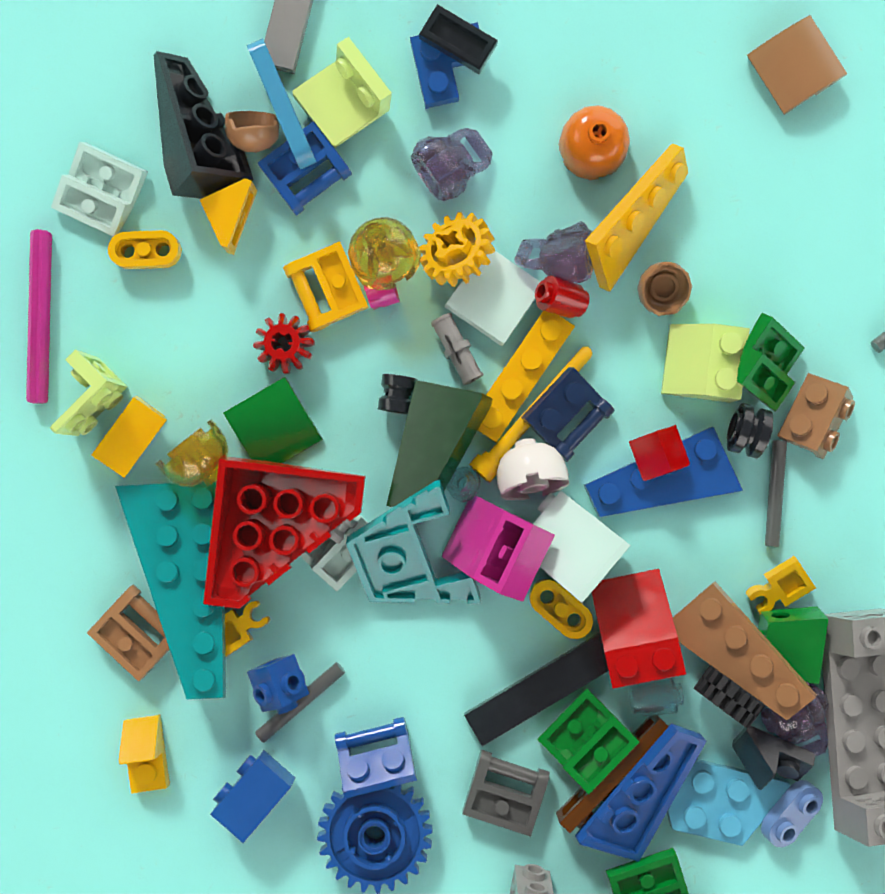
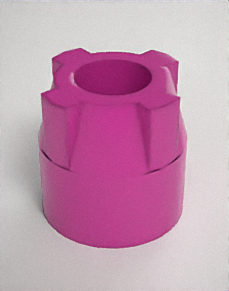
[364,275,400,310]

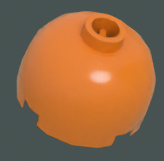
[558,105,630,180]

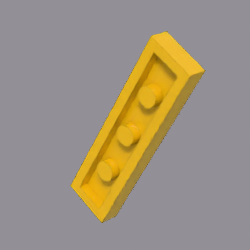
[478,311,575,443]

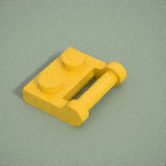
[283,241,369,332]

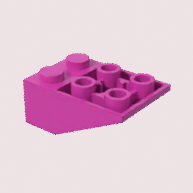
[441,493,555,602]

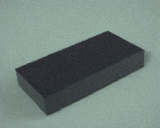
[419,4,498,74]

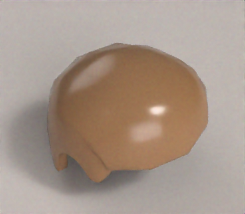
[225,111,279,153]
[637,262,692,316]

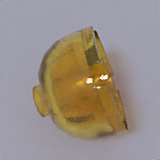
[348,217,421,290]
[155,419,229,487]

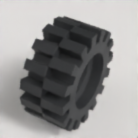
[693,665,765,729]

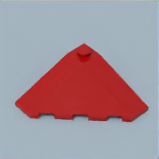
[203,457,366,609]

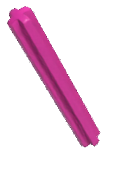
[26,229,52,404]

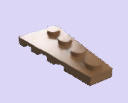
[673,581,817,720]

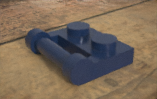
[521,367,615,462]

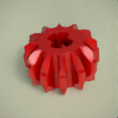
[253,313,315,374]

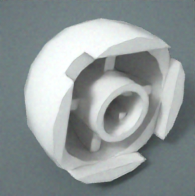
[497,438,569,500]

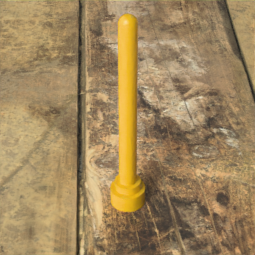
[469,347,593,483]

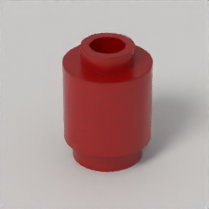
[535,275,590,318]

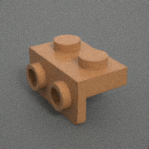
[777,373,855,459]

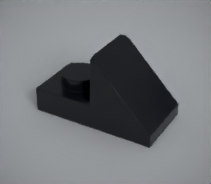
[732,726,815,790]

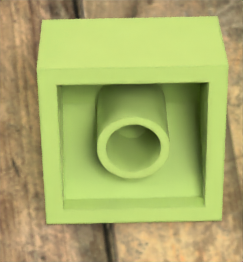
[661,324,750,403]

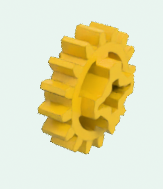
[419,212,495,287]

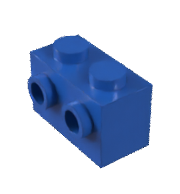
[210,750,296,843]

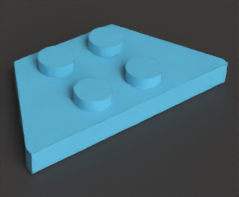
[667,759,790,846]

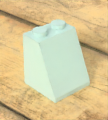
[527,491,631,603]

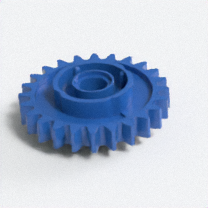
[317,784,433,894]

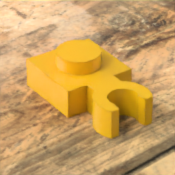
[746,556,816,614]
[225,601,271,657]

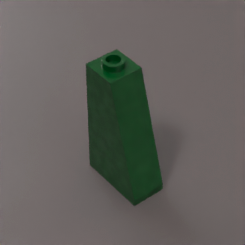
[386,380,493,507]

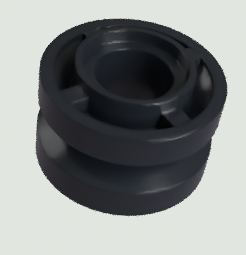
[727,403,773,459]

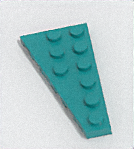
[115,481,226,700]

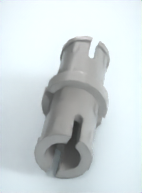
[431,313,484,385]

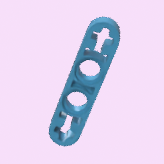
[247,38,317,170]

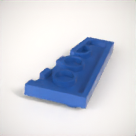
[575,723,707,862]

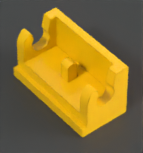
[91,396,167,478]

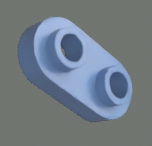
[761,780,823,847]

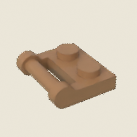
[87,584,170,681]

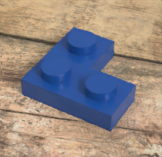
[410,22,479,109]

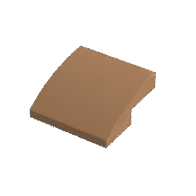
[747,15,847,115]

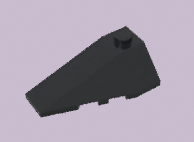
[153,51,254,199]

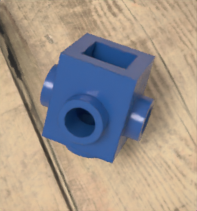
[247,654,309,714]

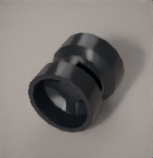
[377,374,417,414]

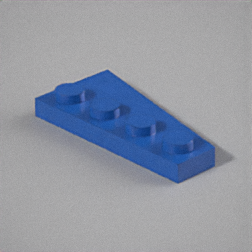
[584,427,743,517]

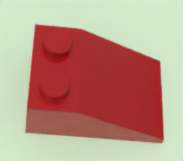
[591,569,686,689]

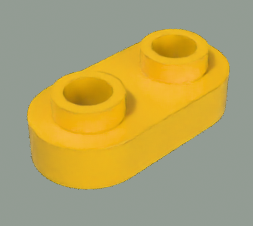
[108,230,182,269]
[529,579,593,639]

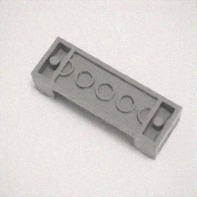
[822,608,885,847]

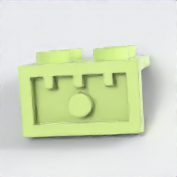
[293,37,392,148]
[50,349,128,436]

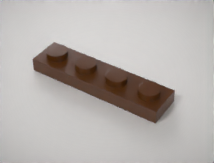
[556,712,669,833]

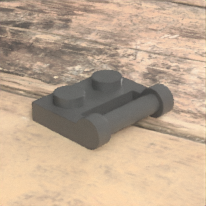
[462,750,550,836]

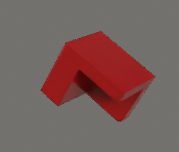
[629,425,690,481]

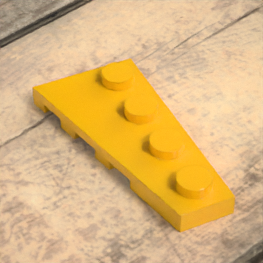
[585,143,688,292]

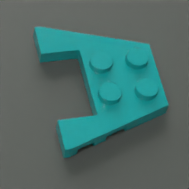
[346,480,481,604]

